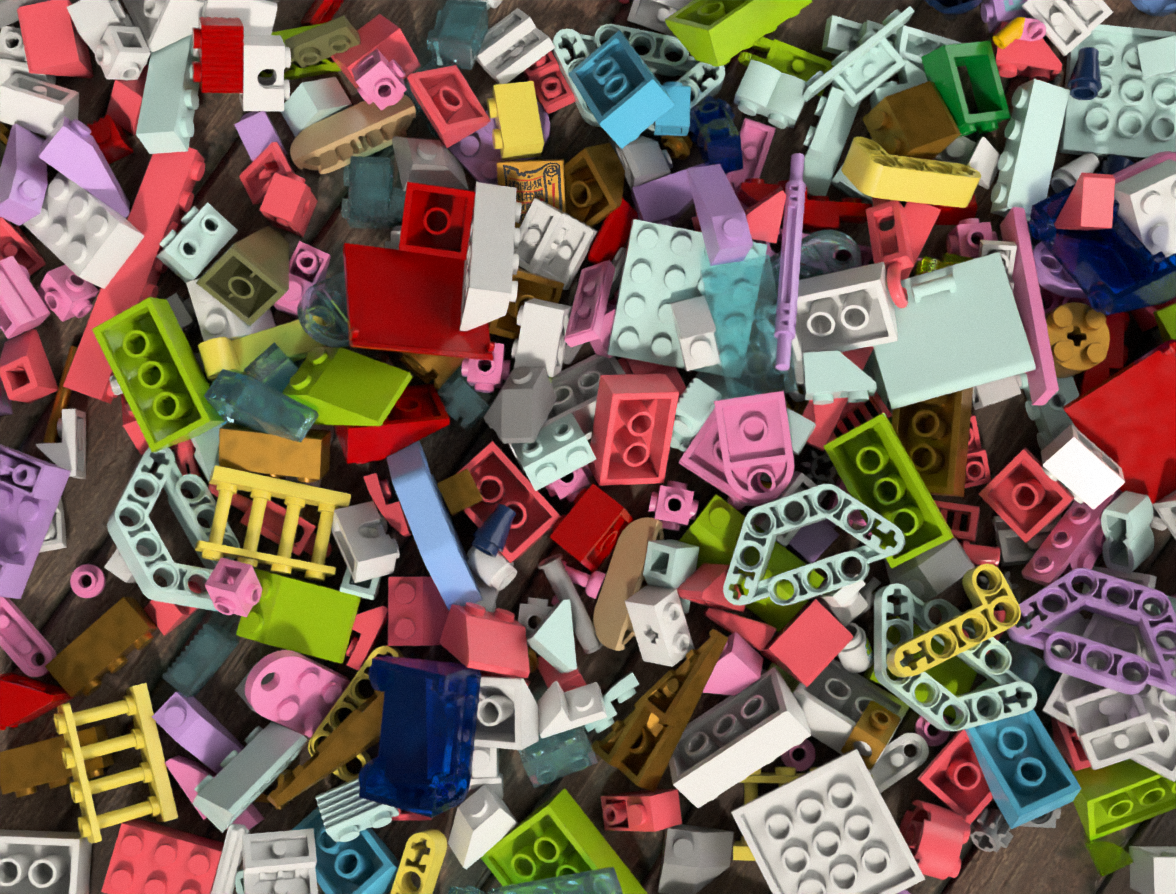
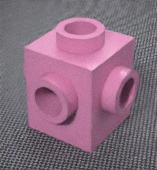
[351,48,407,111]
[946,218,998,265]
[37,265,98,322]
[462,343,511,393]
[545,465,593,503]
[648,481,699,531]
[204,557,263,617]

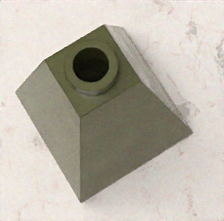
[196,226,289,326]

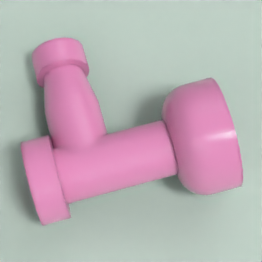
[551,560,606,605]

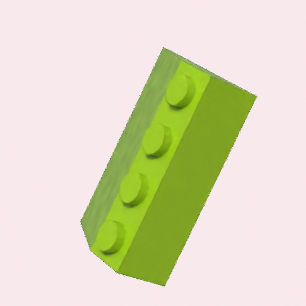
[480,788,648,894]

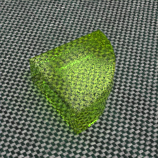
[1085,840,1134,876]

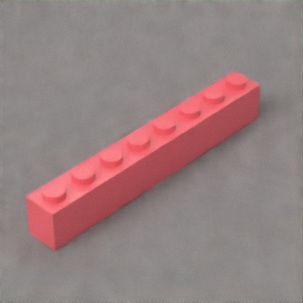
[63,147,205,404]

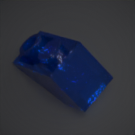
[690,100,744,173]

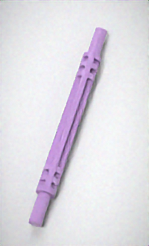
[774,153,806,371]

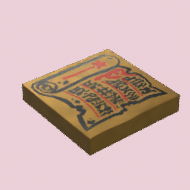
[497,159,566,228]

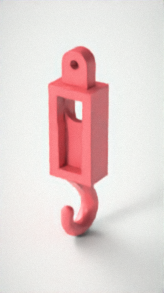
[865,197,915,308]
[208,484,332,558]

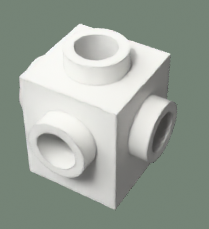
[95,26,151,80]

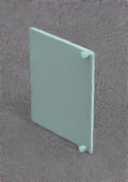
[873,252,1036,410]

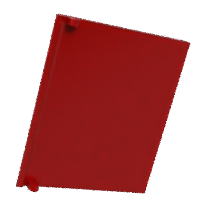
[343,243,495,361]
[1062,339,1176,504]

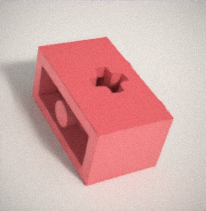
[260,172,318,237]

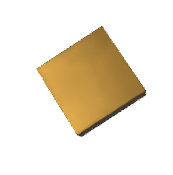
[437,468,483,515]

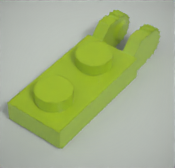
[738,36,834,97]

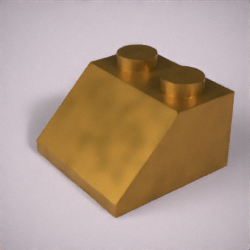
[862,81,961,160]

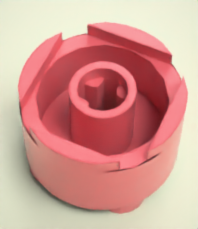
[899,800,971,880]

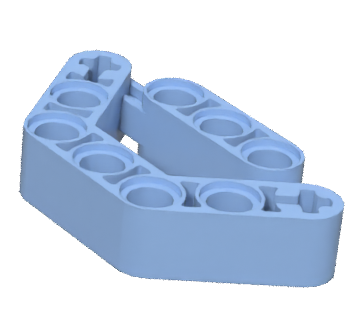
[386,441,483,611]

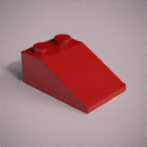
[334,384,450,464]

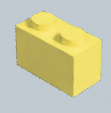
[487,81,544,161]

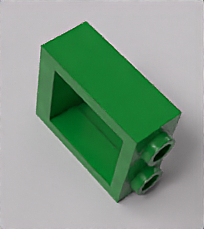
[921,41,1011,137]

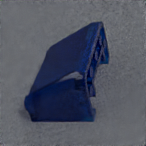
[1028,171,1176,315]
[359,656,481,818]

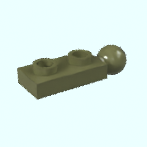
[270,16,361,73]

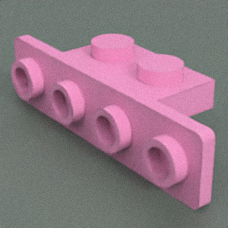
[1021,488,1122,586]

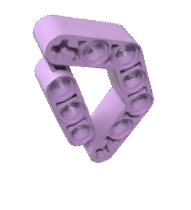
[1007,568,1176,696]

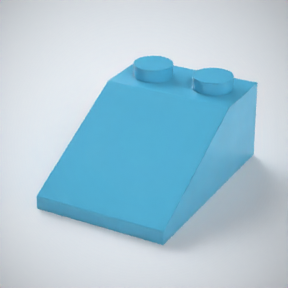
[568,30,675,149]
[965,698,1082,829]
[292,807,400,894]

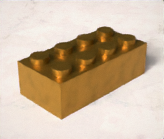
[892,387,973,497]

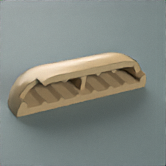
[290,94,416,174]
[593,517,664,651]

